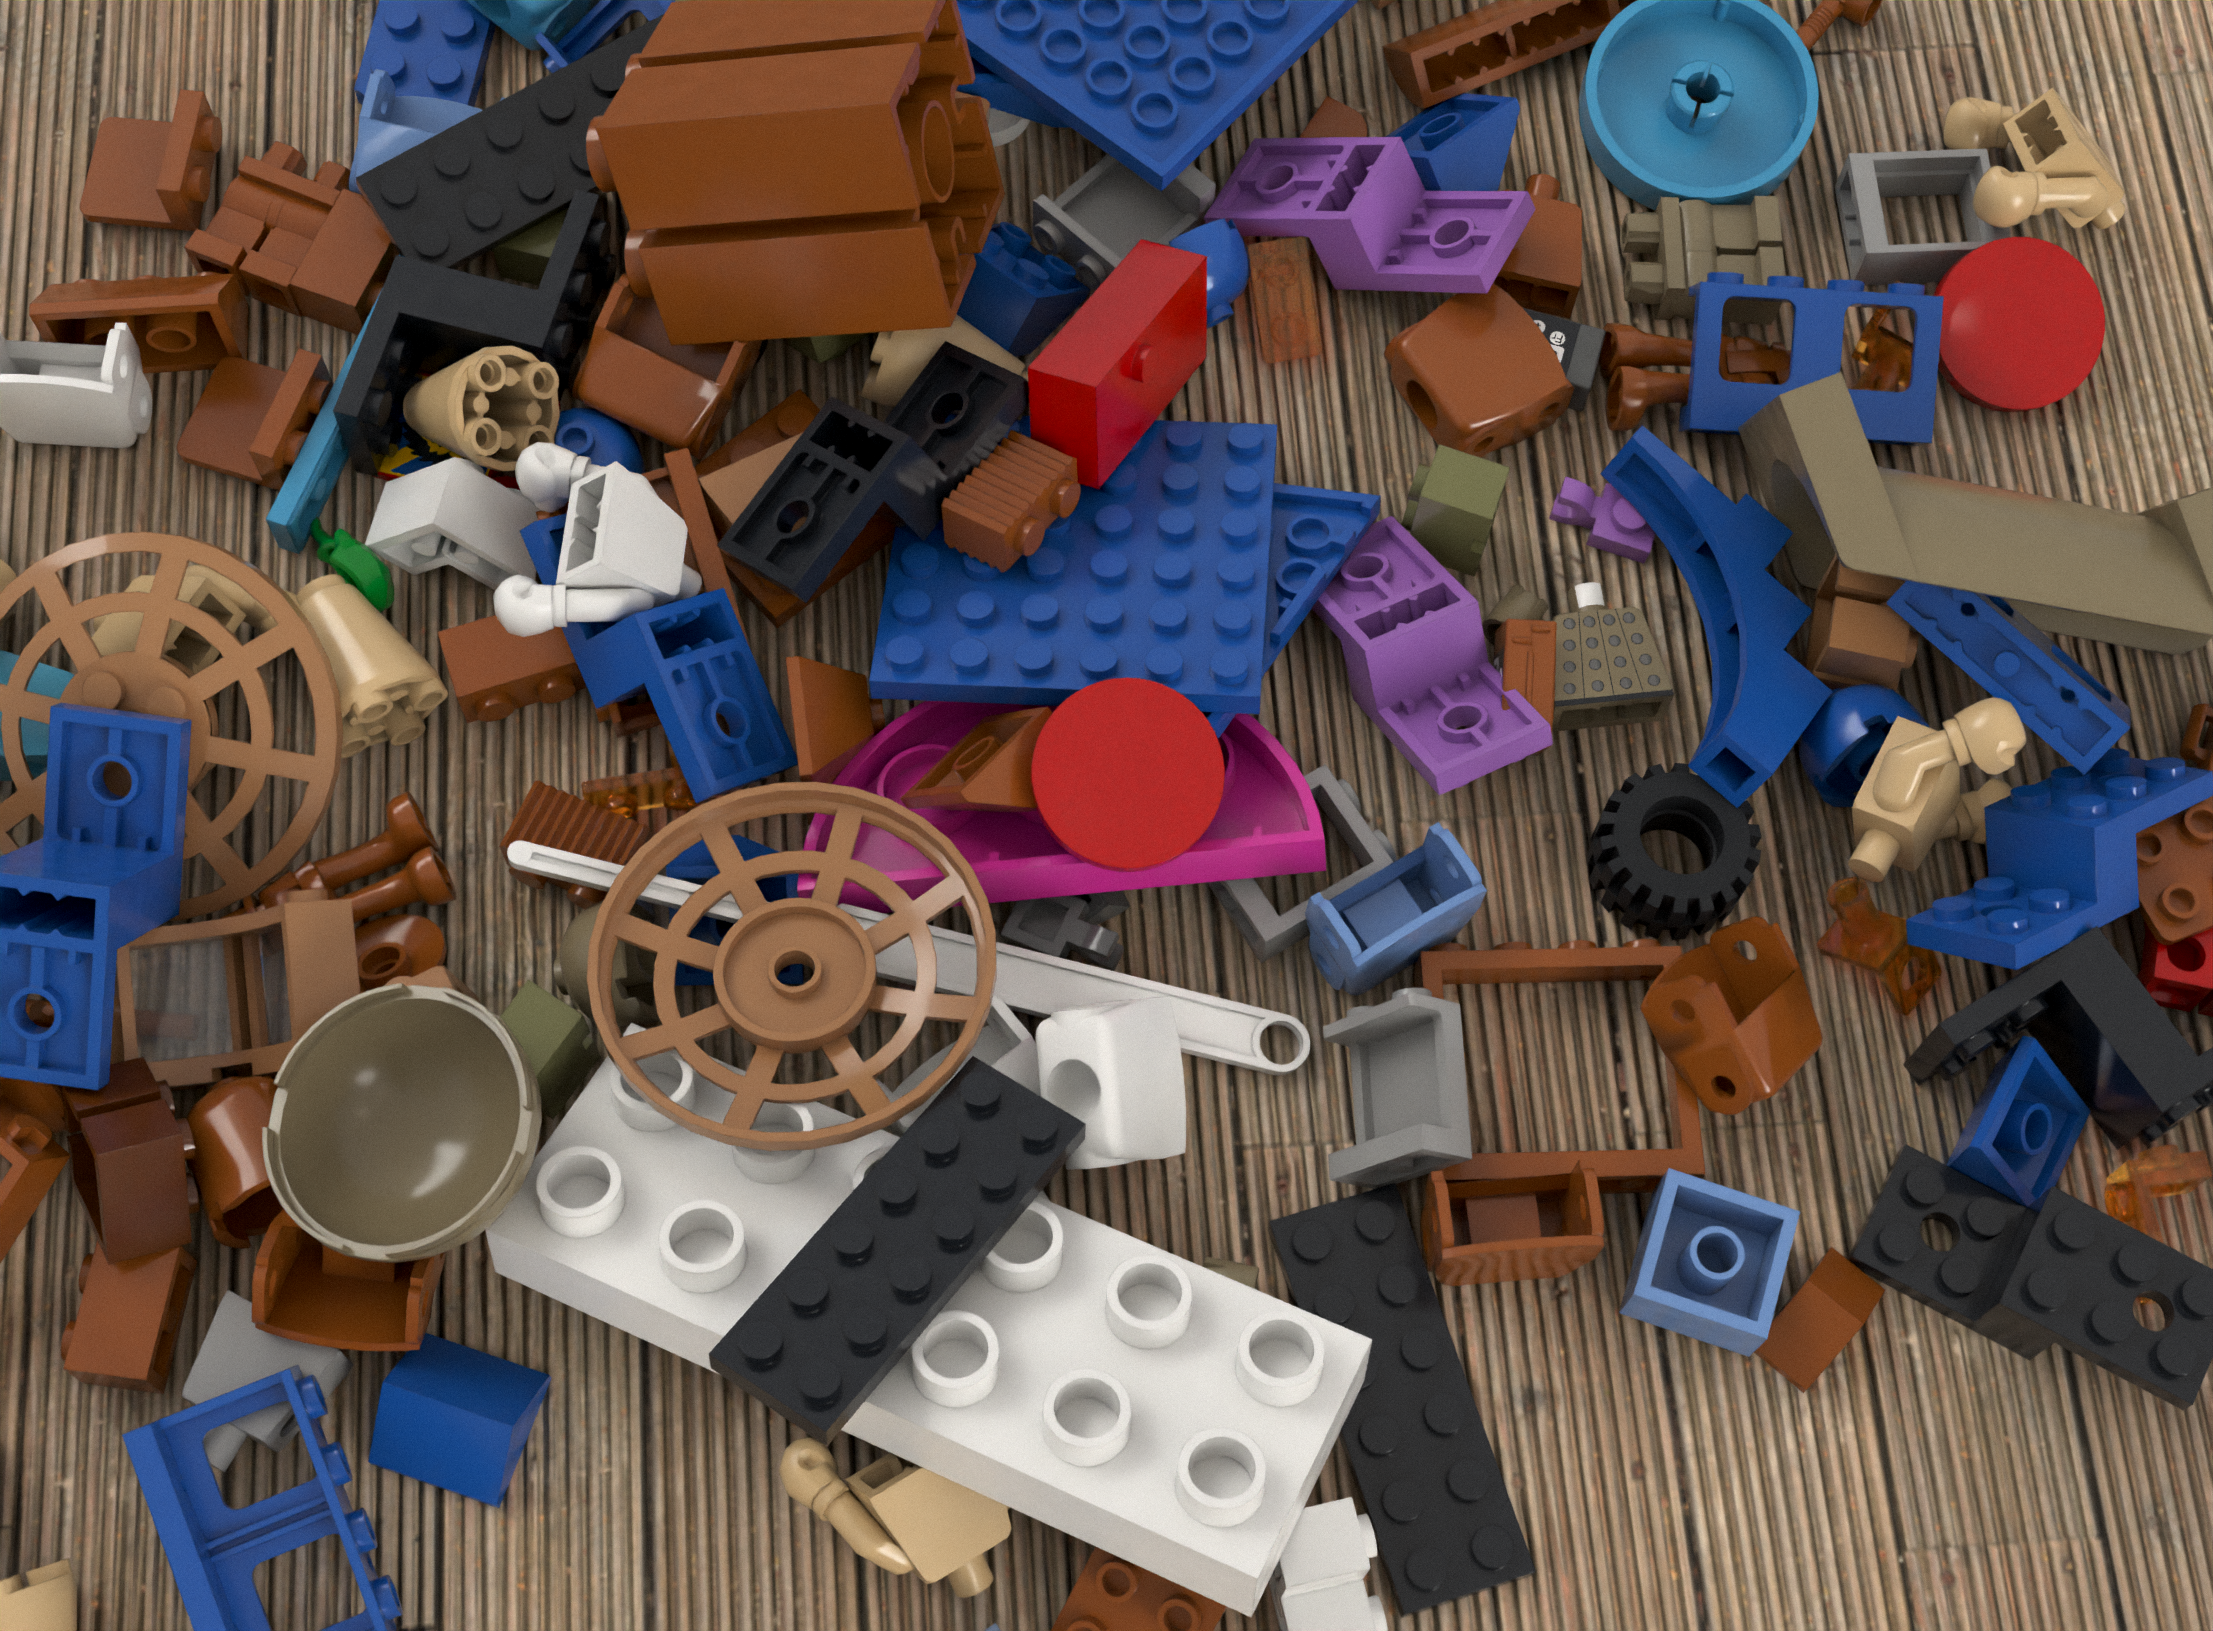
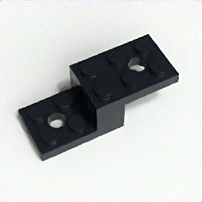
[717,341,1029,603]
[1848,1144,2213,1410]

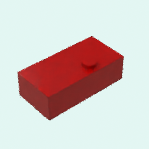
[1028,239,1207,489]

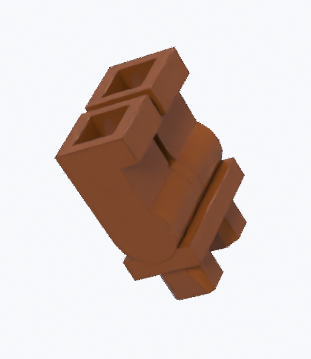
[184,141,351,317]

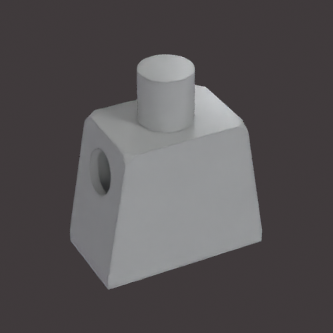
[182,1290,353,1473]

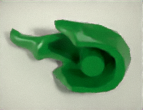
[310,517,395,613]

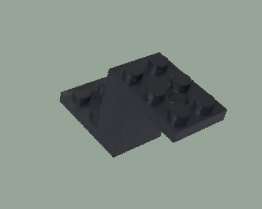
[333,189,617,477]
[1903,926,2213,1150]

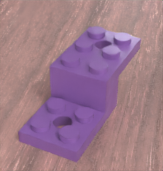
[1203,137,1535,293]
[1312,516,1553,795]

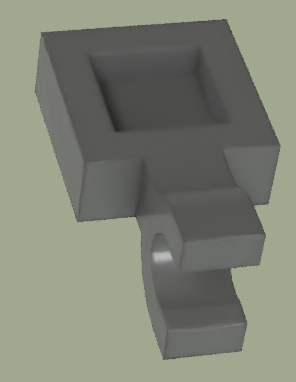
[1000,895,1125,971]

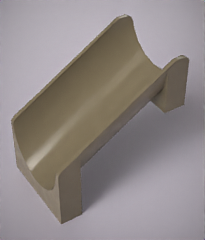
[1738,372,2213,655]

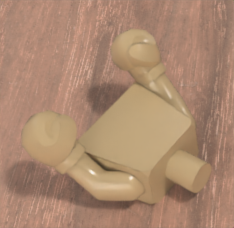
[1944,88,2125,229]
[91,564,300,771]
[1848,697,2026,882]
[779,1437,1012,1598]

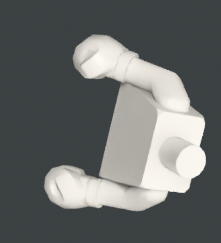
[493,442,702,637]

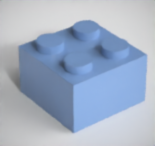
[1619,1168,1800,1357]

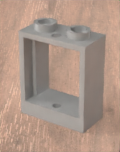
[1835,148,2011,285]
[1207,764,1396,963]

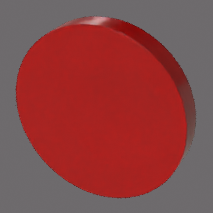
[1933,237,2105,412]
[1031,678,1225,872]

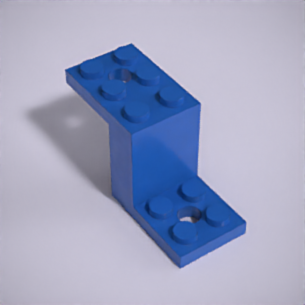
[0,703,192,1090]

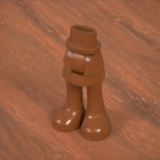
[1599,323,1791,431]
[220,791,456,958]

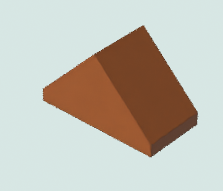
[1754,1247,1885,1393]

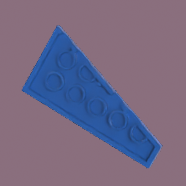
[1202,483,1381,739]

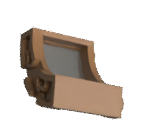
[110,889,360,1092]

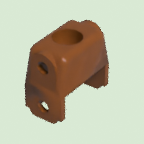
[572,273,762,459]
[1384,282,1574,458]
[1640,916,1823,1115]
[1420,1158,1604,1286]
[252,1208,447,1351]

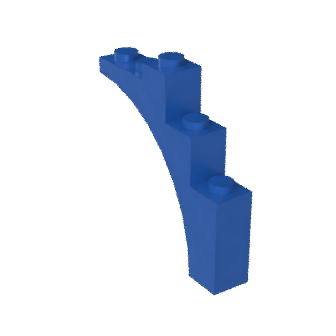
[1600,425,1832,808]

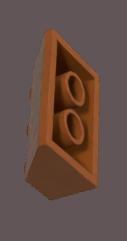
[29,272,249,374]

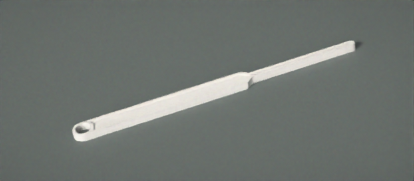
[507,840,1310,1076]

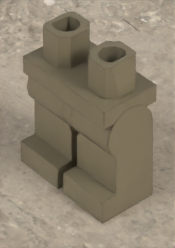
[1620,196,1785,325]

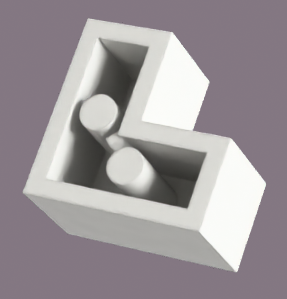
[365,457,540,591]
[1269,1497,1388,1631]

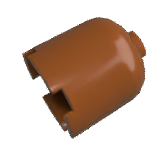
[185,1076,283,1249]

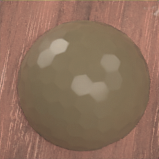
[262,983,542,1263]

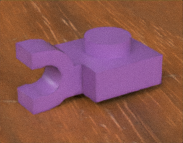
[1549,477,1655,564]

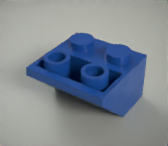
[957,222,1091,357]

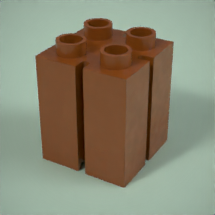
[586,0,1005,346]

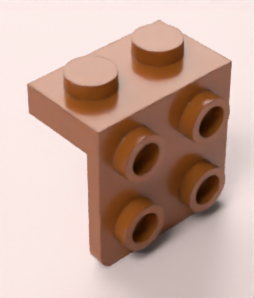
[79,89,222,231]
[176,348,334,491]
[2136,796,2213,946]
[1051,1546,1227,1631]

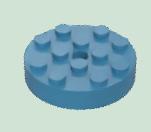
[1578,0,1819,210]

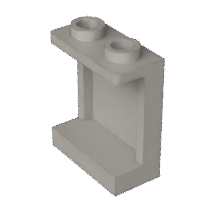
[1032,154,1216,290]
[1323,988,1472,1189]

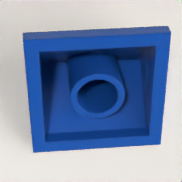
[1946,1036,2091,1207]
[368,1333,552,1508]

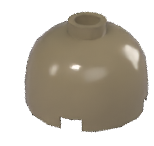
[554,899,660,1028]

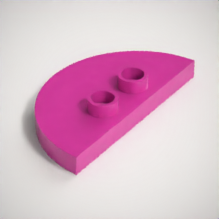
[797,701,1326,913]

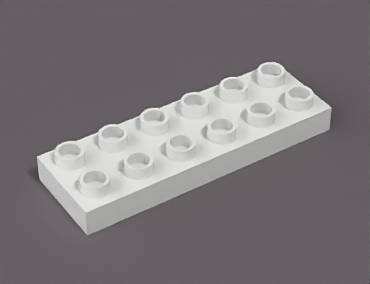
[485,1022,1372,1617]

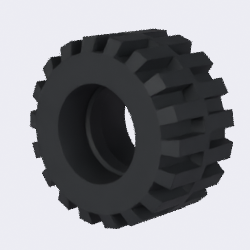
[1587,763,1762,940]

